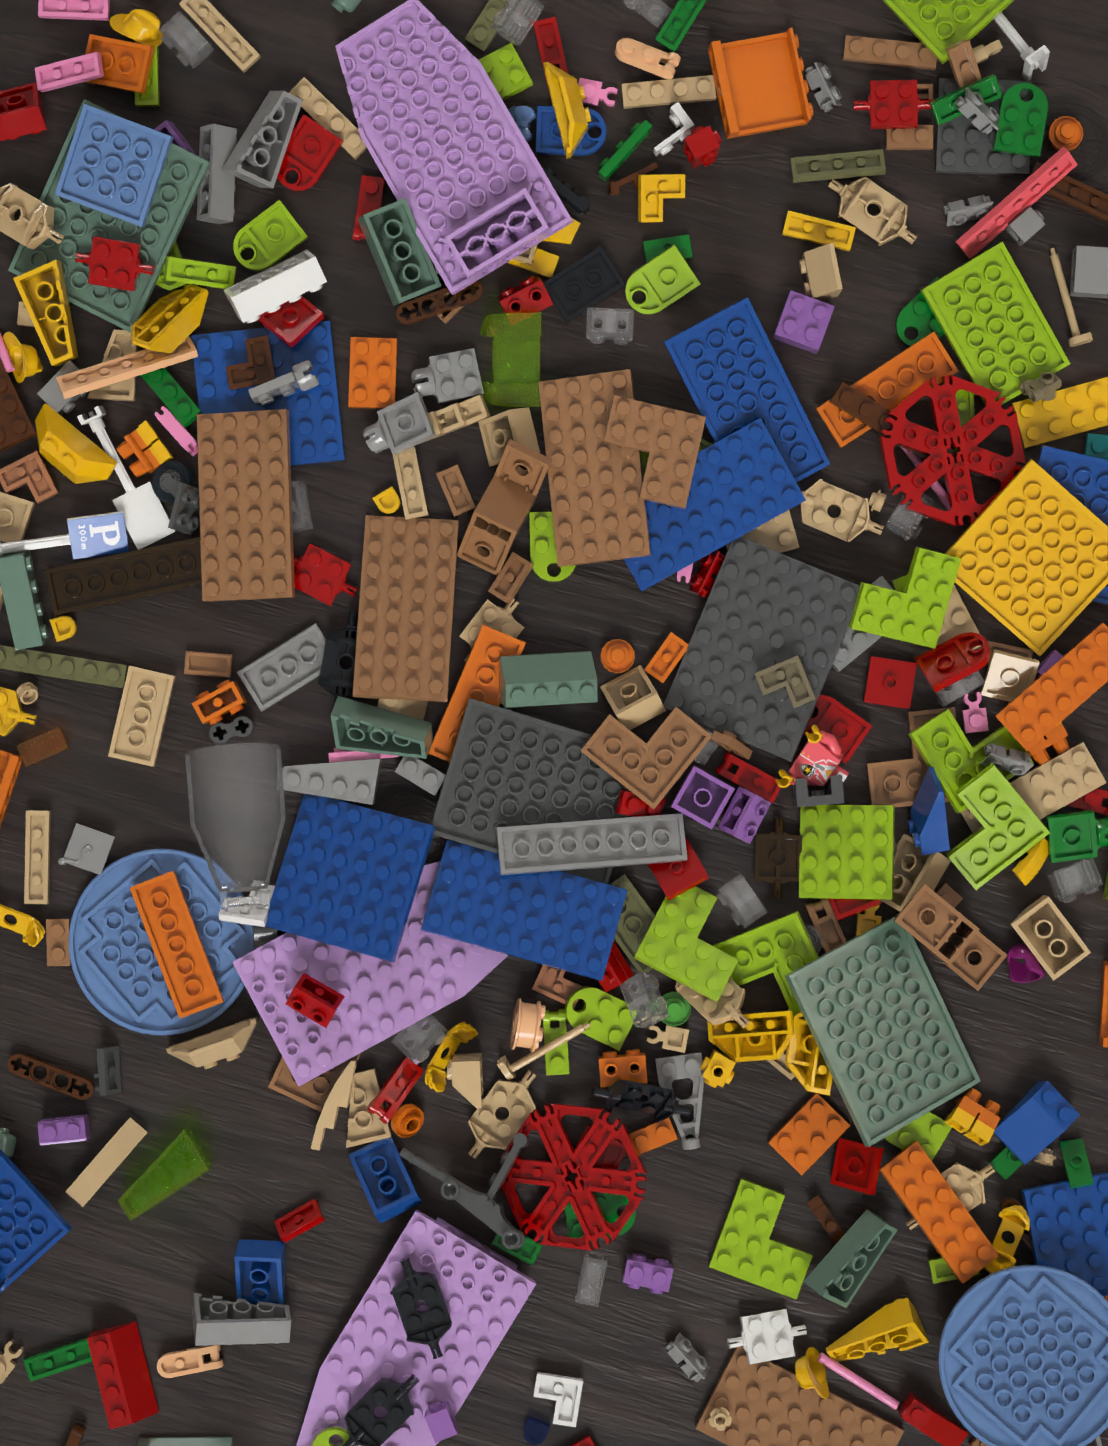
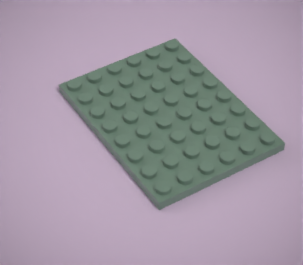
[8,99,211,333]
[785,914,981,1147]

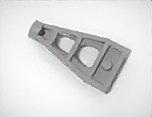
[655,1052,704,1150]

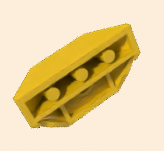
[543,62,591,159]
[131,284,209,354]
[35,403,118,484]
[707,1011,794,1062]
[785,1011,833,1095]

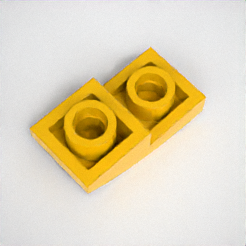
[1012,838,1049,886]

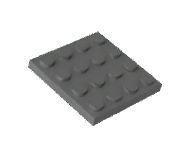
[935,78,1032,176]

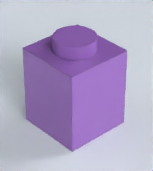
[425,1401,459,1443]

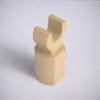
[972,40,1003,64]

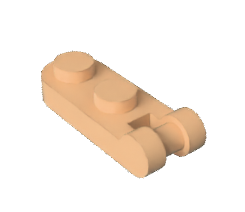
[615,38,681,79]
[157,1345,224,1378]

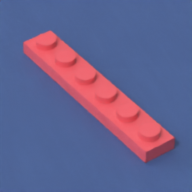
[956,146,1078,259]

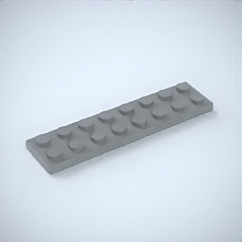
[496,813,687,875]

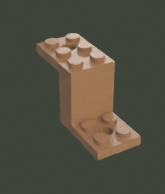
[457,439,552,576]
[894,883,1007,991]

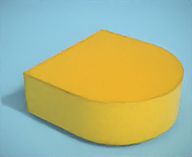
[372,486,400,514]
[50,616,77,642]

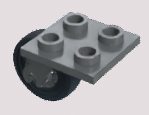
[152,461,200,536]

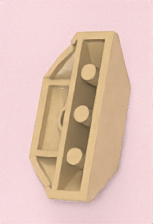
[166,1016,259,1069]

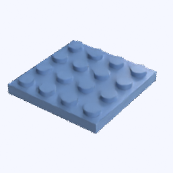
[55,104,174,227]

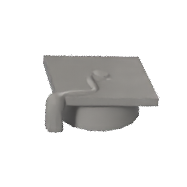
[58,823,115,875]

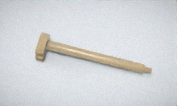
[1050,248,1093,347]
[497,1022,591,1081]

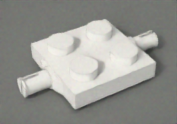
[727,1309,807,1364]

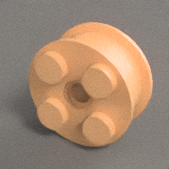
[510,998,545,1052]

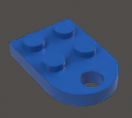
[536,106,606,156]

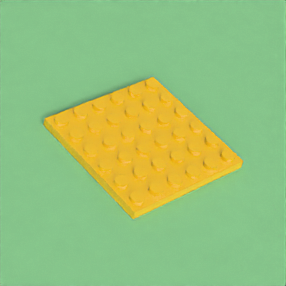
[945,459,1108,656]

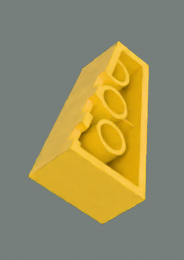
[13,260,78,366]

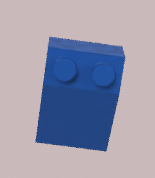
[907,767,950,855]
[994,1081,1080,1165]
[348,1136,423,1223]
[234,1239,286,1305]

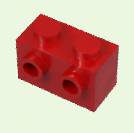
[682,125,722,169]
[496,275,553,326]
[285,973,345,1028]

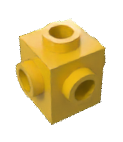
[700,1049,736,1088]

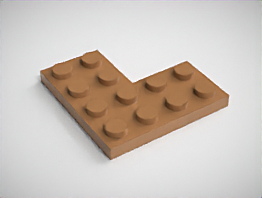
[603,395,706,509]
[581,707,712,809]
[866,707,956,808]

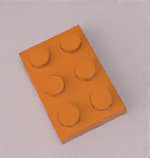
[85,34,155,94]
[348,337,398,409]
[768,1093,850,1175]

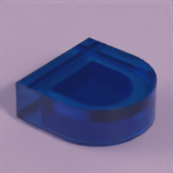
[523,1416,550,1445]

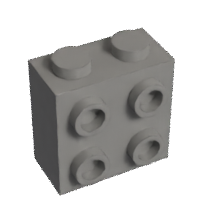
[1069,245,1108,299]

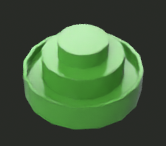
[656,991,691,1026]

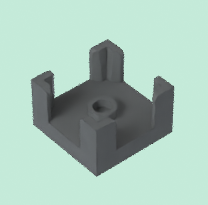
[792,775,844,807]

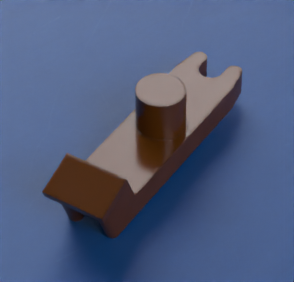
[608,162,659,195]
[807,1195,845,1244]

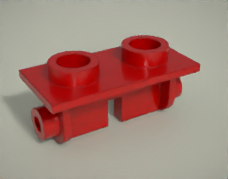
[689,551,725,599]

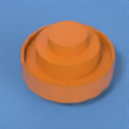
[1048,116,1083,151]
[600,639,635,674]
[391,1104,424,1138]

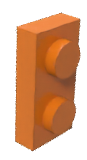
[644,632,689,684]
[629,1118,678,1155]

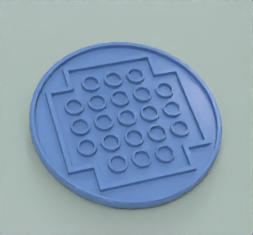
[69,848,255,1035]
[938,1265,1108,1446]

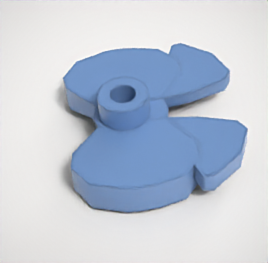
[508,106,536,142]

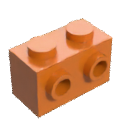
[192,679,247,726]
[598,1049,648,1087]

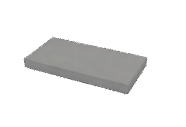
[237,623,341,712]

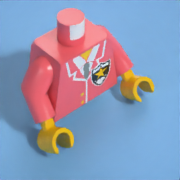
[775,725,849,788]

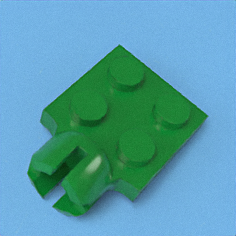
[1046,810,1108,863]

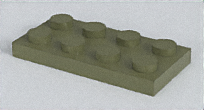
[609,874,655,977]

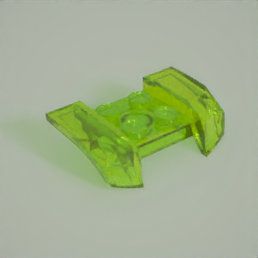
[480,313,541,407]

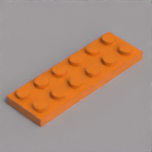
[815,332,958,448]
[995,622,1108,751]
[428,624,526,762]
[129,870,224,1019]
[879,1141,999,1284]

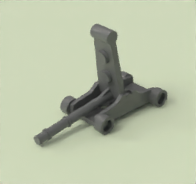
[399,1133,529,1249]

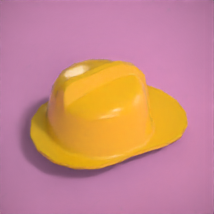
[109,9,163,47]
[3,332,43,383]
[795,1347,829,1399]

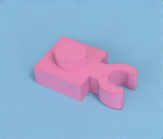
[578,78,618,107]
[961,692,989,734]

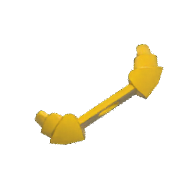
[0,904,45,947]
[425,1021,478,1092]
[984,1205,1030,1274]

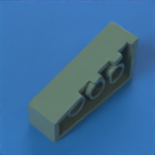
[0,550,49,650]

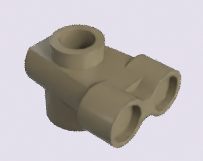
[1019,372,1062,403]

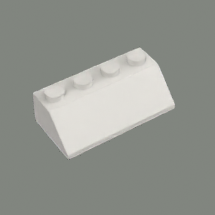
[224,249,327,323]

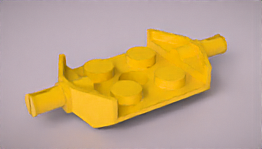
[0,687,37,736]

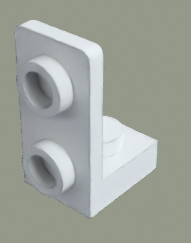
[653,102,694,156]

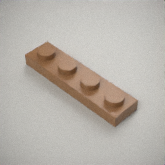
[842,35,937,70]

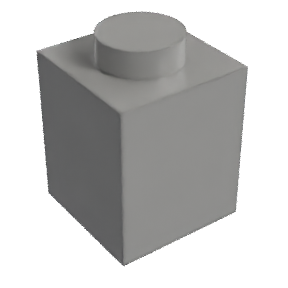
[1005,207,1045,247]

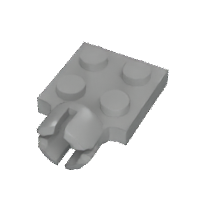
[411,348,484,404]
[248,360,319,406]
[363,392,436,455]

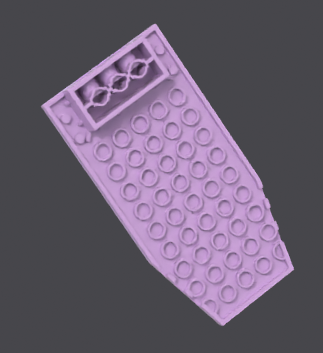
[335,0,573,295]
[232,850,508,1087]
[296,1209,537,1446]

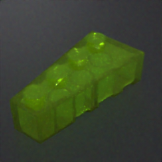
[118,1128,214,1221]

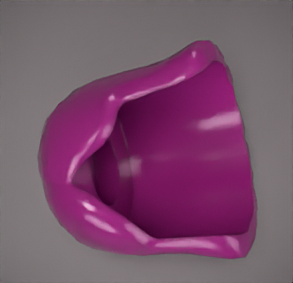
[1007,943,1045,983]

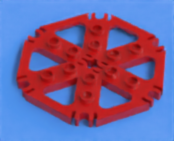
[879,375,1026,526]
[499,1103,647,1251]

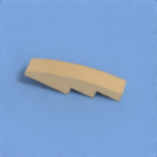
[420,395,491,444]
[311,1058,358,1151]
[66,1118,148,1207]

